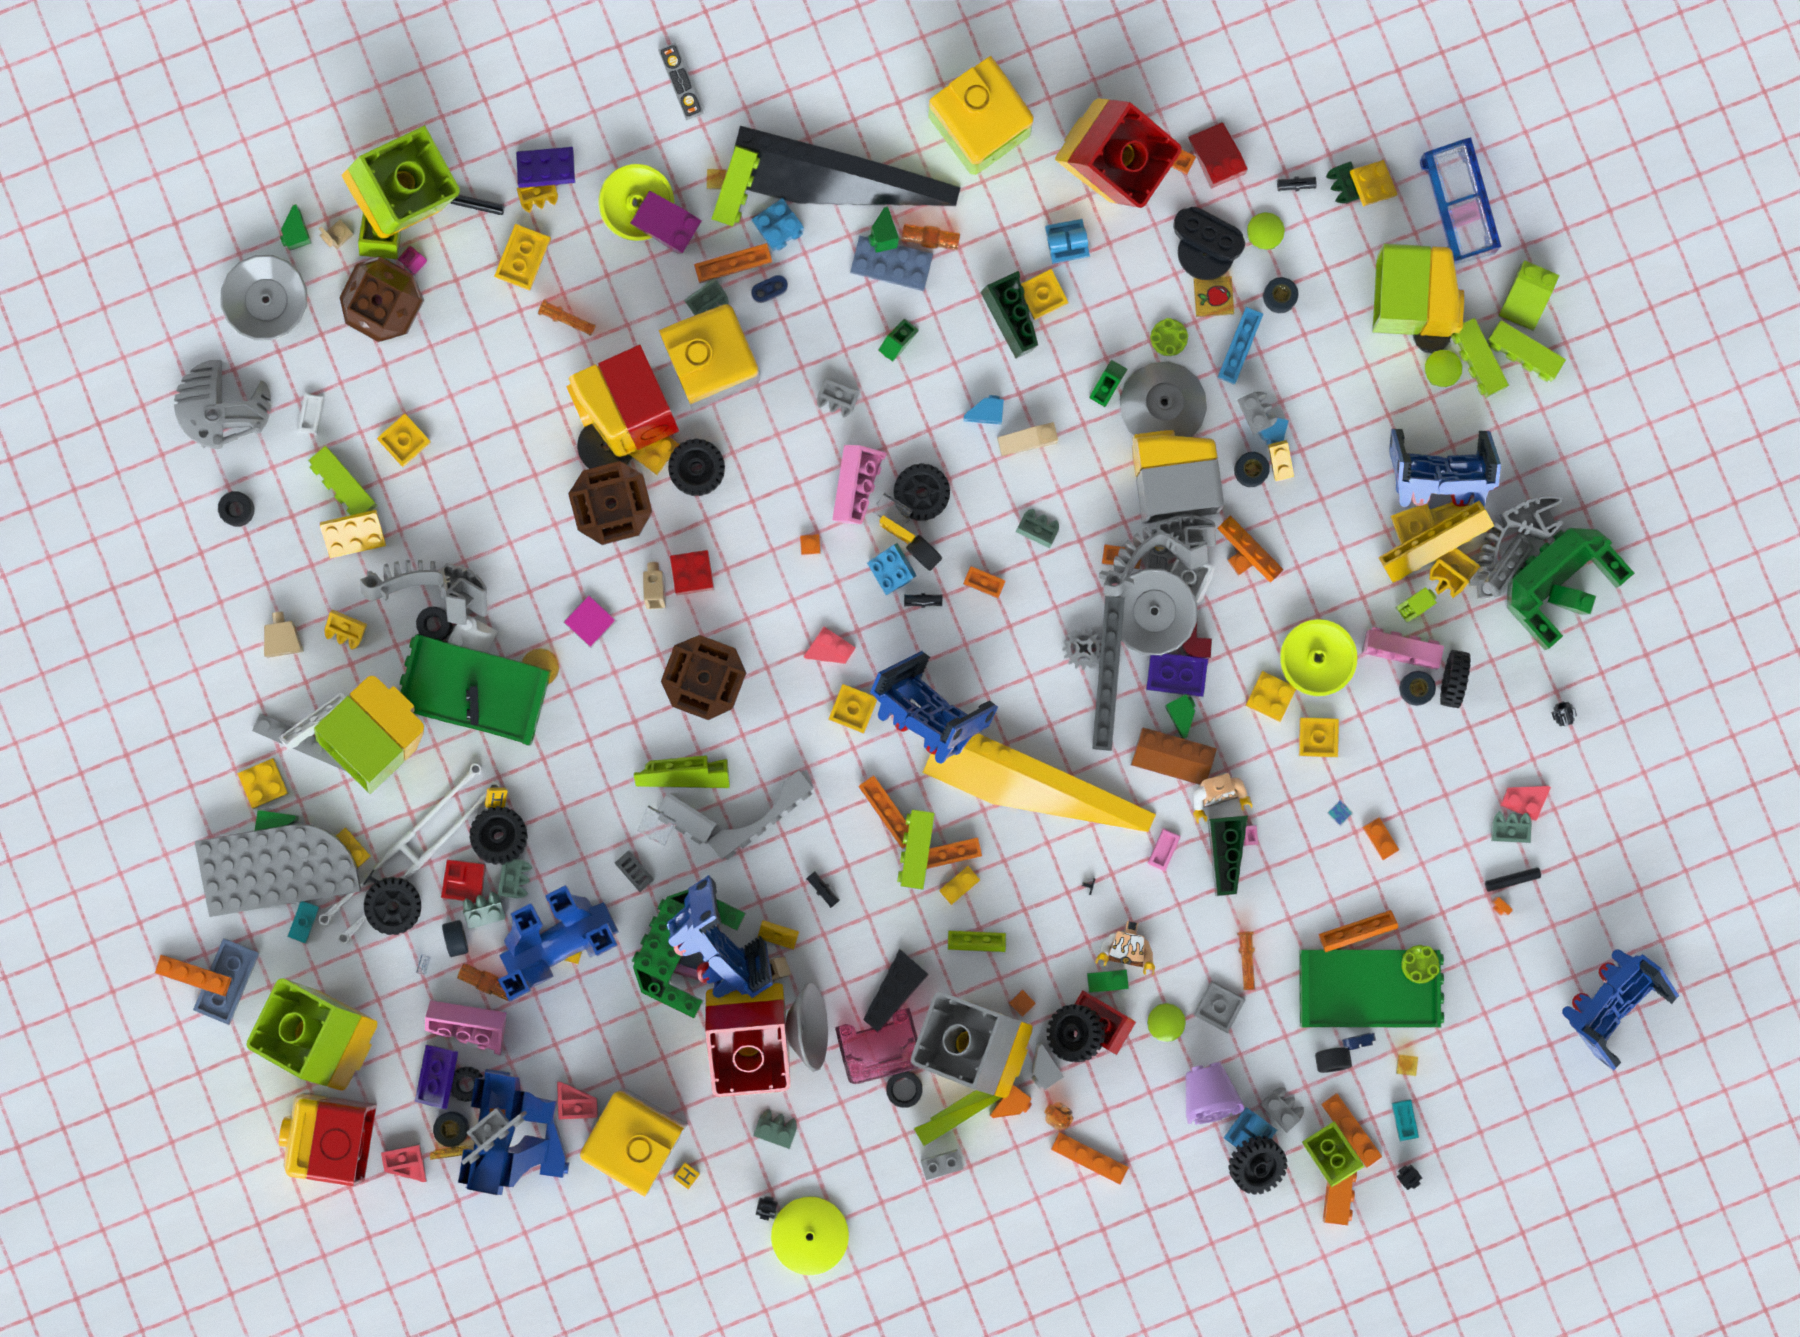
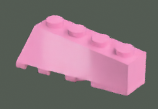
[832,445,887,524]
[1362,627,1444,670]
[425,1000,507,1056]

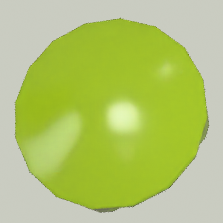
[1247,212,1285,250]
[1150,318,1188,356]
[1425,350,1462,387]
[1401,945,1440,984]
[1147,1003,1186,1042]

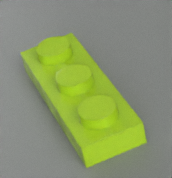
[948,931,1006,952]

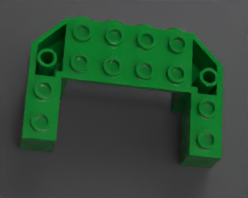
[1507,528,1635,650]
[632,889,746,1018]

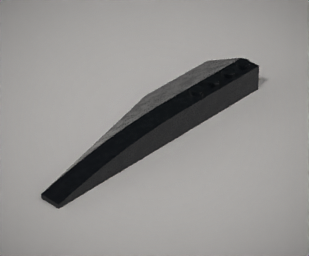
[733,126,961,206]

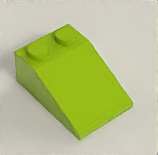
[358,213,401,259]
[1499,260,1560,331]
[1302,1121,1365,1187]

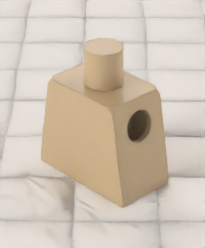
[643,562,666,609]
[264,612,304,658]

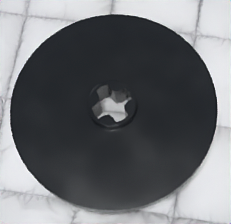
[1177,240,1234,280]
[577,424,632,469]

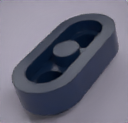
[751,275,788,303]
[1342,1033,1376,1050]

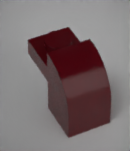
[1181,618,1212,659]

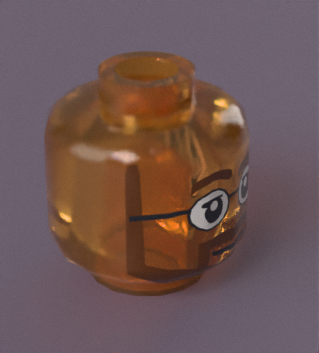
[1044,1102,1074,1131]

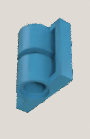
[1045,219,1090,264]
[867,543,917,595]
[1223,1107,1278,1147]

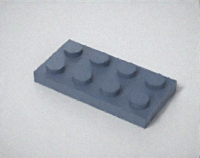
[850,235,933,291]
[193,938,260,1025]

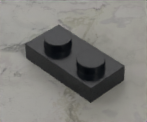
[466,684,479,725]

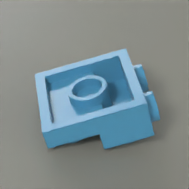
[751,198,804,251]

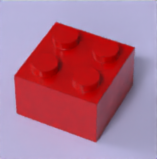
[670,550,715,596]

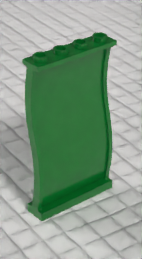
[400,634,552,746]
[1299,950,1444,1028]

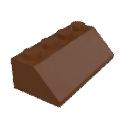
[1131,727,1217,785]

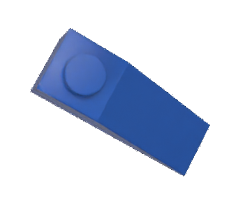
[539,1118,570,1178]

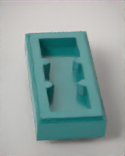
[287,901,320,944]
[1391,1099,1419,1142]

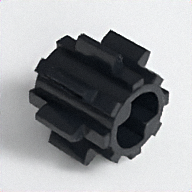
[1551,701,1577,727]
[1396,1165,1423,1190]
[756,1196,778,1221]

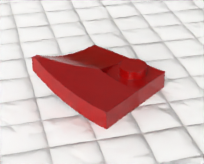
[441,860,486,903]

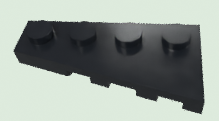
[863,949,929,1033]

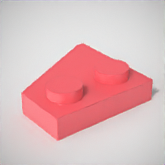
[804,627,856,664]
[1500,786,1551,821]
[557,1082,598,1120]
[381,1145,427,1182]

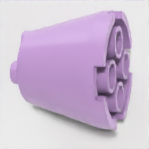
[1185,1062,1244,1125]

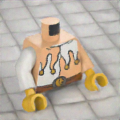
[1193,773,1253,823]
[1095,921,1155,975]

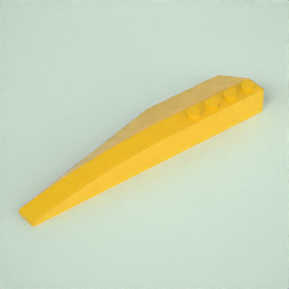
[922,733,1156,832]

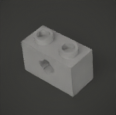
[921,1149,963,1180]

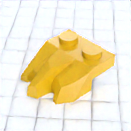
[1429,548,1480,598]

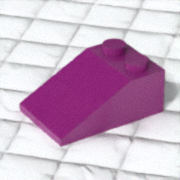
[630,191,702,254]

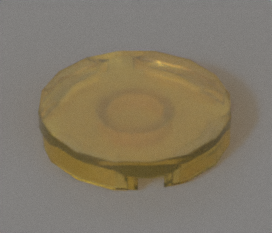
[522,648,559,685]

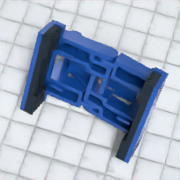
[1389,429,1501,507]
[870,651,998,764]
[667,875,773,998]
[1562,949,1679,1071]

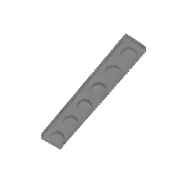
[252,713,347,772]

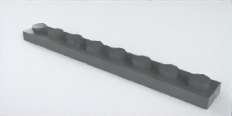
[1092,596,1125,751]

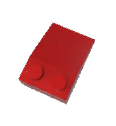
[1188,122,1248,189]
[1075,990,1136,1055]

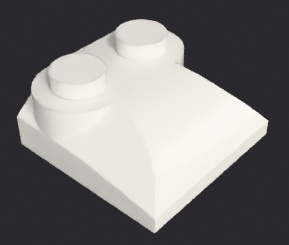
[1170,558,1215,603]
[447,614,498,653]

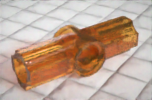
[901,224,960,250]
[457,963,510,1002]

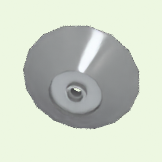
[221,255,307,340]
[1120,362,1207,437]
[1113,568,1197,655]
[786,982,828,1072]

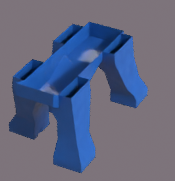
[498,885,619,1002]
[458,1069,556,1195]

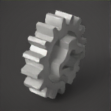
[1062,628,1102,670]

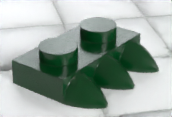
[1326,161,1360,204]

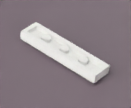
[278,692,346,750]

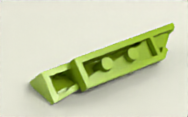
[634,755,730,788]
[913,1090,1002,1146]

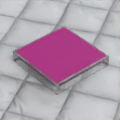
[563,595,617,648]

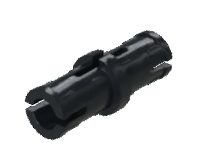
[1277,176,1317,192]
[904,593,942,608]
[806,871,840,908]

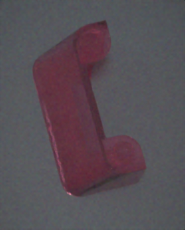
[835,1008,919,1084]

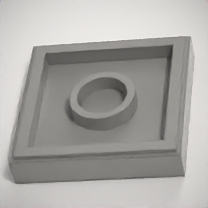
[1193,981,1246,1033]

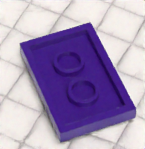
[516,147,576,188]
[1146,654,1208,697]
[415,1045,458,1109]

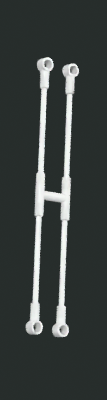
[318,763,501,944]

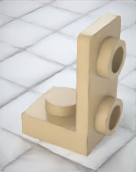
[319,220,354,249]

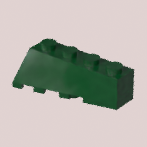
[980,271,1038,359]
[1208,815,1248,896]

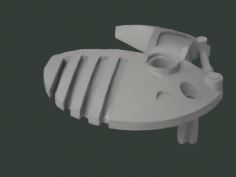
[174,360,271,449]

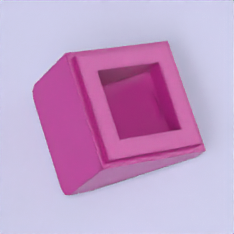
[397,246,427,274]

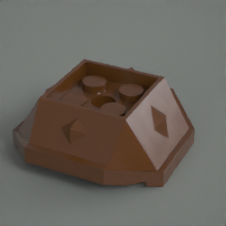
[339,256,424,342]
[568,461,653,545]
[661,635,747,721]

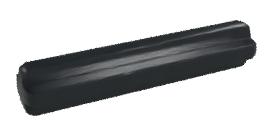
[450,195,505,215]
[1485,867,1541,892]

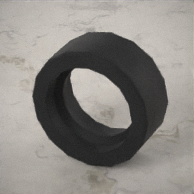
[886,1071,923,1108]

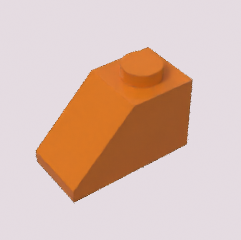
[990,1084,1032,1118]

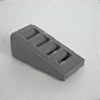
[614,851,654,892]

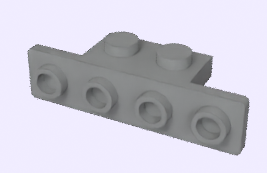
[461,1107,527,1165]

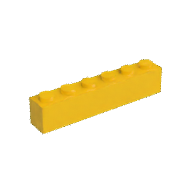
[1378,500,1494,583]

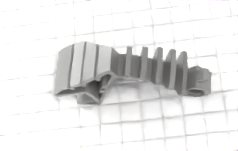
[1468,496,1563,599]
[1099,515,1216,596]
[360,560,487,625]

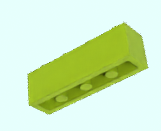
[711,145,760,227]
[1451,318,1509,398]
[1487,320,1566,382]
[308,446,378,515]
[1395,587,1437,623]
[897,810,935,890]

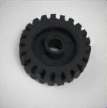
[668,439,725,496]
[894,463,950,521]
[1440,650,1471,708]
[469,806,528,865]
[364,877,421,935]
[1046,1004,1105,1062]
[1228,1136,1288,1195]

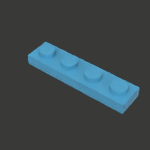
[1217,307,1263,385]

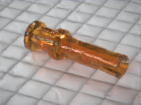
[538,299,596,336]
[1237,931,1256,990]

